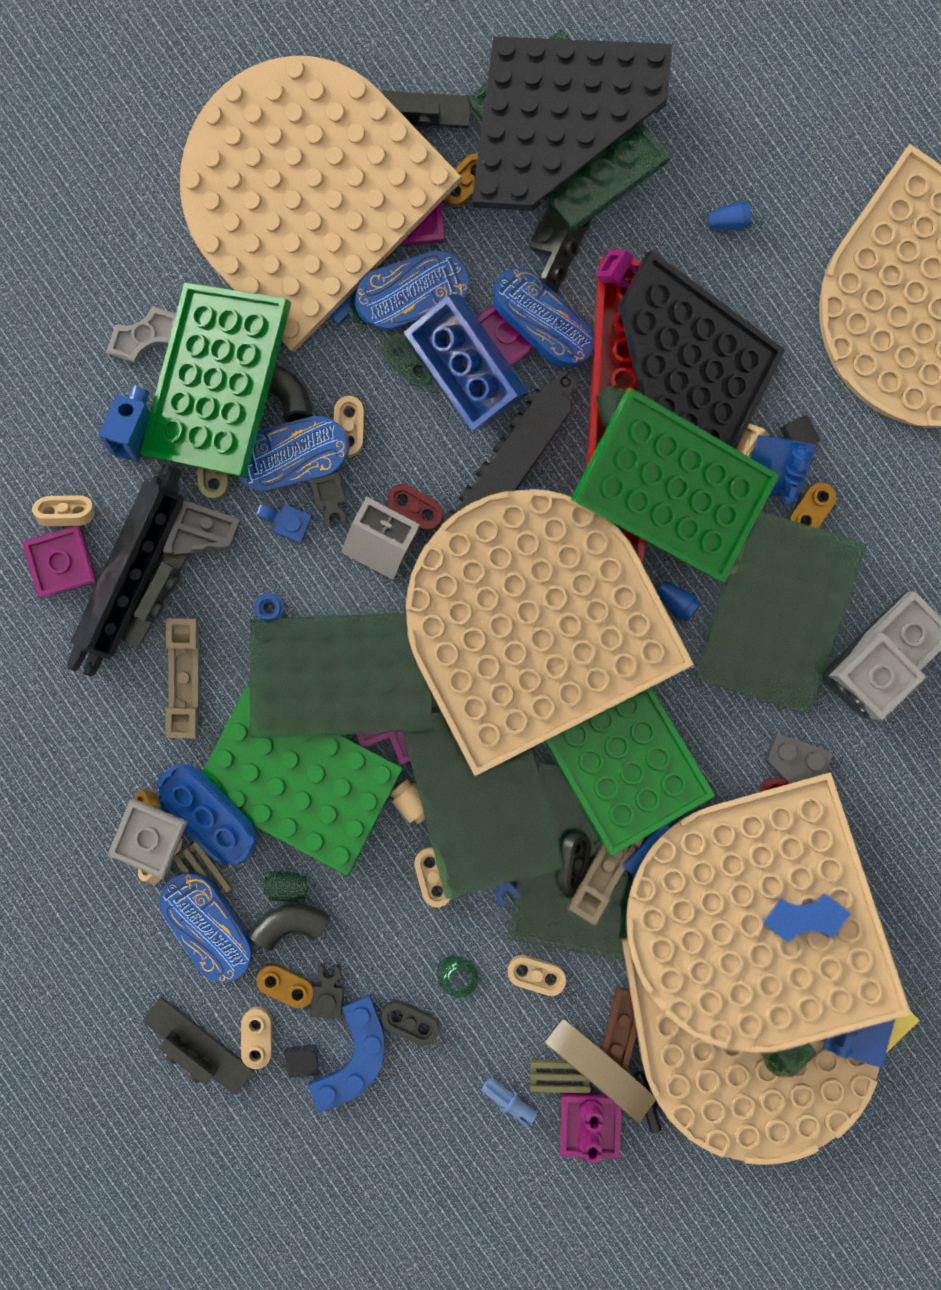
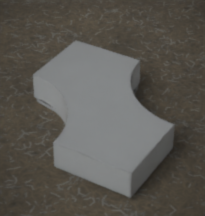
[106,306,176,364]

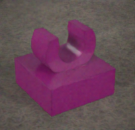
[595,250,637,287]

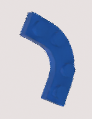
[308,994,385,1113]

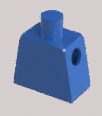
[98,386,150,463]

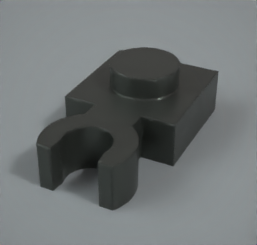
[309,472,347,527]
[311,963,344,1018]

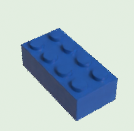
[404,295,529,431]

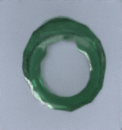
[437,955,478,998]

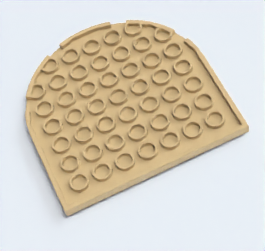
[180,56,463,352]
[819,144,941,428]
[406,489,694,776]
[626,772,911,1053]
[621,938,879,1165]

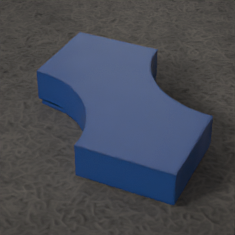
[762,894,851,943]

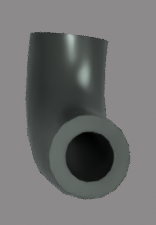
[268,365,313,423]
[248,903,331,950]

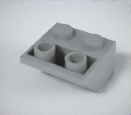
[341,496,421,580]

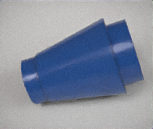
[707,200,752,230]
[656,581,701,622]

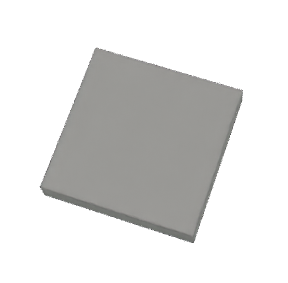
[107,798,188,879]

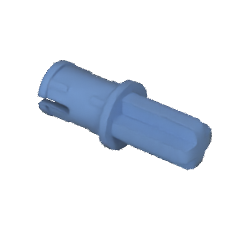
[482,1078,538,1128]

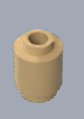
[390,779,432,824]

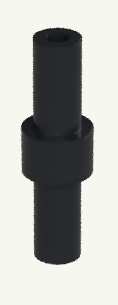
[633,1071,662,1133]

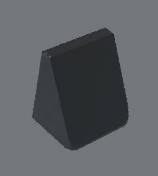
[780,415,820,444]
[285,1044,319,1078]

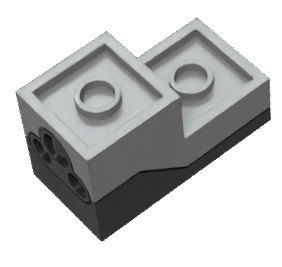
[819,591,941,720]

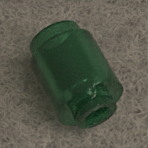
[596,385,626,429]
[263,871,307,902]

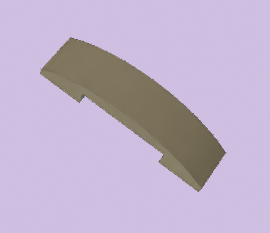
[165,618,200,738]
[568,837,645,926]
[544,1019,656,1123]

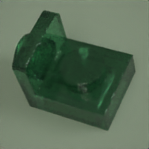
[760,1043,817,1077]

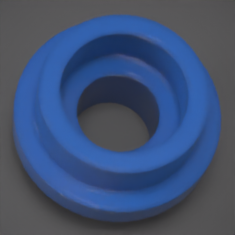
[254,593,284,623]

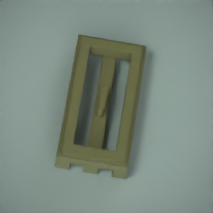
[173,842,233,896]
[530,1059,590,1093]

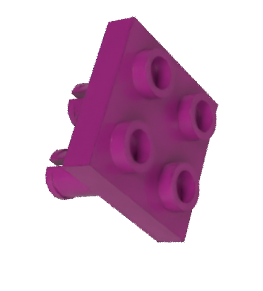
[559,1093,622,1164]

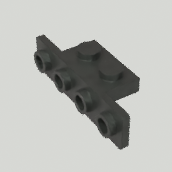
[379,90,471,128]
[528,173,605,293]
[121,531,189,647]
[143,997,253,1094]

